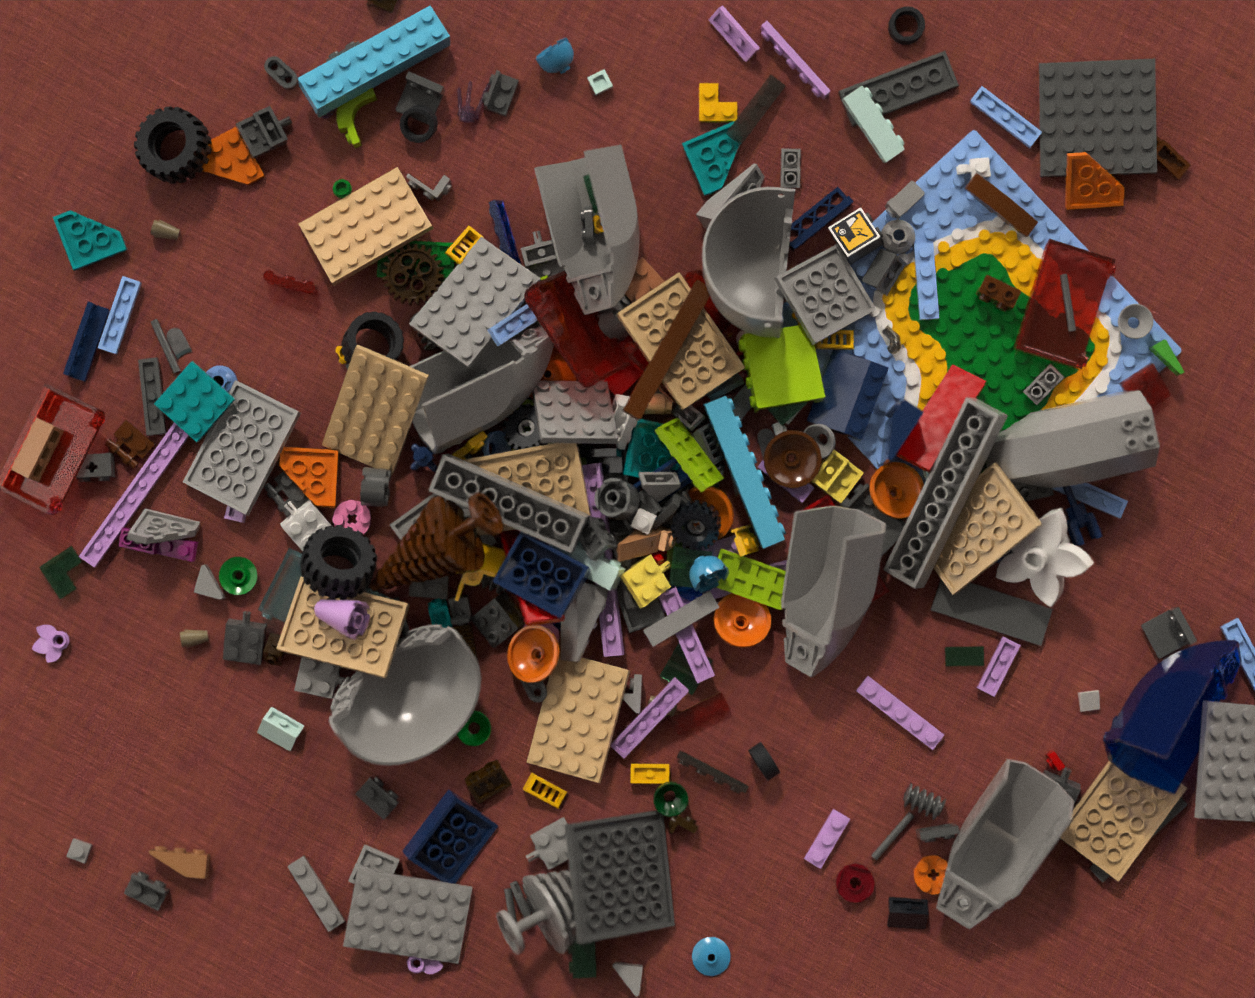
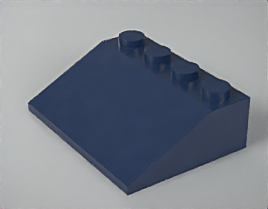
[806,350,889,441]
[880,399,924,466]
[492,531,591,619]
[402,789,498,884]

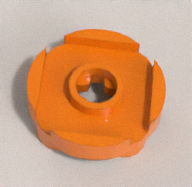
[913,855,948,894]

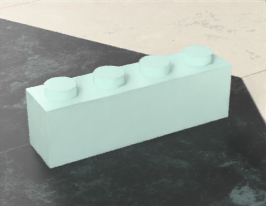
[841,85,905,163]
[549,541,626,591]

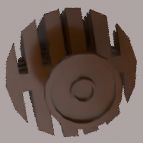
[369,492,503,592]

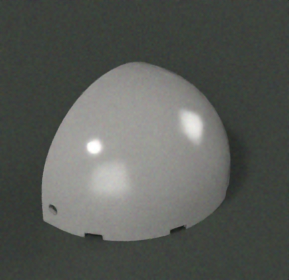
[702,187,795,338]
[329,625,481,765]

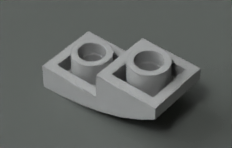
[780,148,801,188]
[1023,363,1064,405]

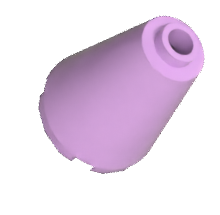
[314,599,370,640]

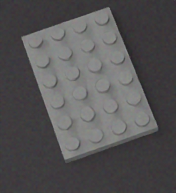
[409,237,541,369]
[183,380,301,516]
[1194,701,1255,822]
[343,868,472,964]

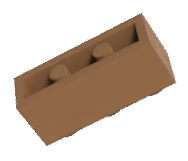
[11,418,64,482]

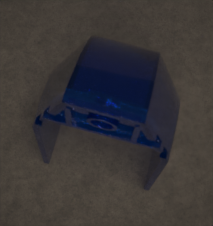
[1103,640,1242,795]

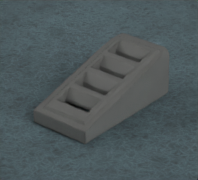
[691,423,725,465]

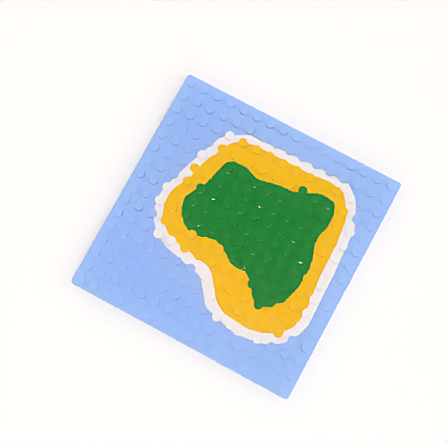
[782,130,1181,484]

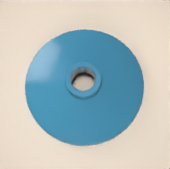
[692,937,730,976]

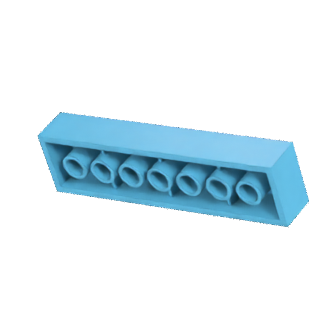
[298,5,450,117]
[703,396,786,549]

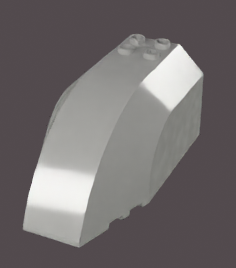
[534,145,640,315]
[409,319,555,454]
[985,390,1160,488]
[781,506,886,677]
[936,759,1074,929]

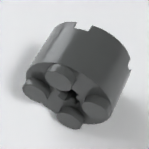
[597,296,631,342]
[360,467,391,507]
[594,478,640,520]

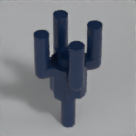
[410,444,438,473]
[1063,486,1103,546]

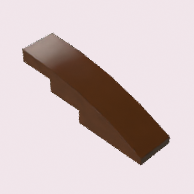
[1156,135,1191,180]
[964,173,1038,237]

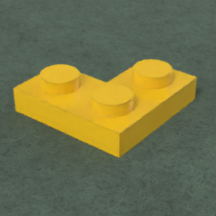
[699,83,737,123]
[452,431,487,460]

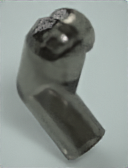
[882,325,901,354]

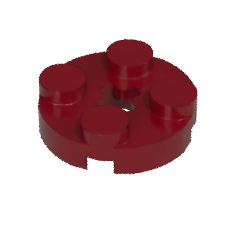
[835,863,875,903]

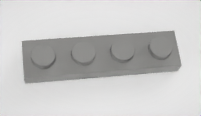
[287,855,346,932]

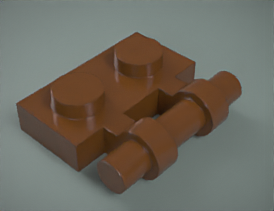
[105,420,156,469]

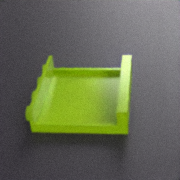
[738,325,825,413]

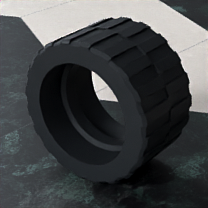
[341,312,404,365]

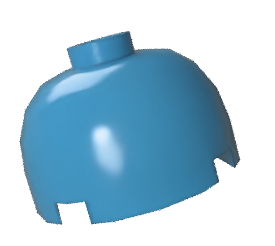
[535,38,574,74]
[689,556,729,593]

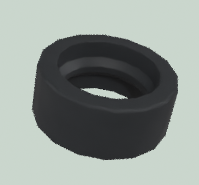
[888,6,925,45]
[399,105,438,143]
[748,742,780,781]

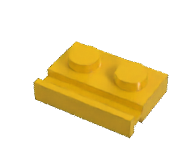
[731,525,759,557]

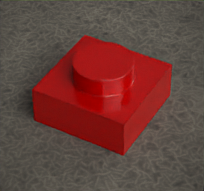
[1045,750,1065,771]

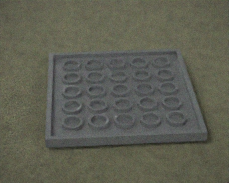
[1039,59,1157,177]
[565,810,675,944]

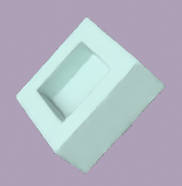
[587,69,613,96]

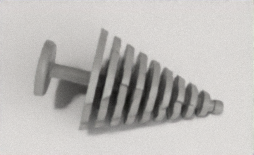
[496,870,577,955]

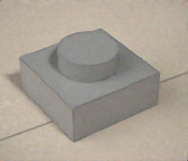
[66,838,93,863]

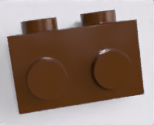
[975,275,1021,312]

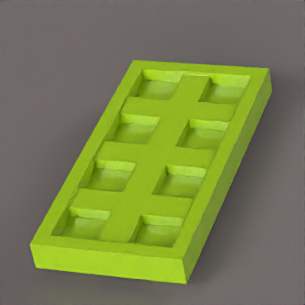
[655,417,724,492]
[716,548,786,610]

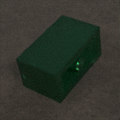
[568,940,597,979]

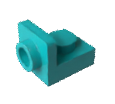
[428,598,453,628]

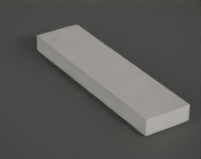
[643,591,719,647]

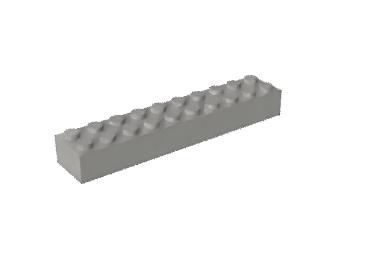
[883,397,1008,588]

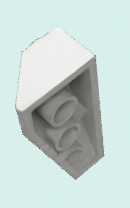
[696,163,765,229]
[561,583,608,662]

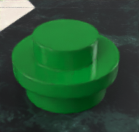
[333,179,352,198]

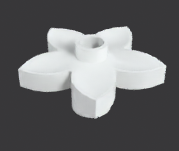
[996,508,1094,607]

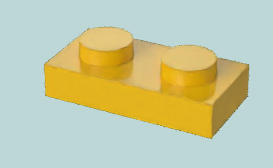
[631,763,669,784]

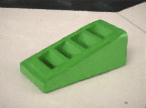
[1149,339,1184,376]

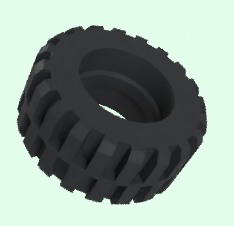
[134,106,212,184]
[300,525,377,600]

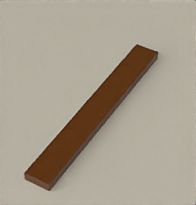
[622,279,710,421]

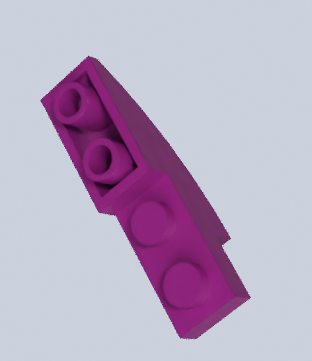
[119,527,198,562]

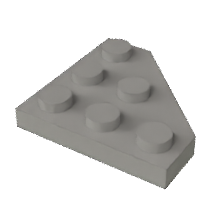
[127,508,201,544]

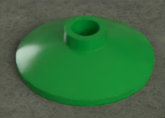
[219,557,258,595]

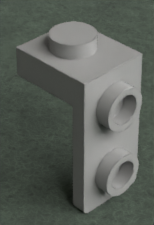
[406,174,452,201]
[885,181,925,220]

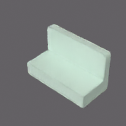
[257,707,304,751]

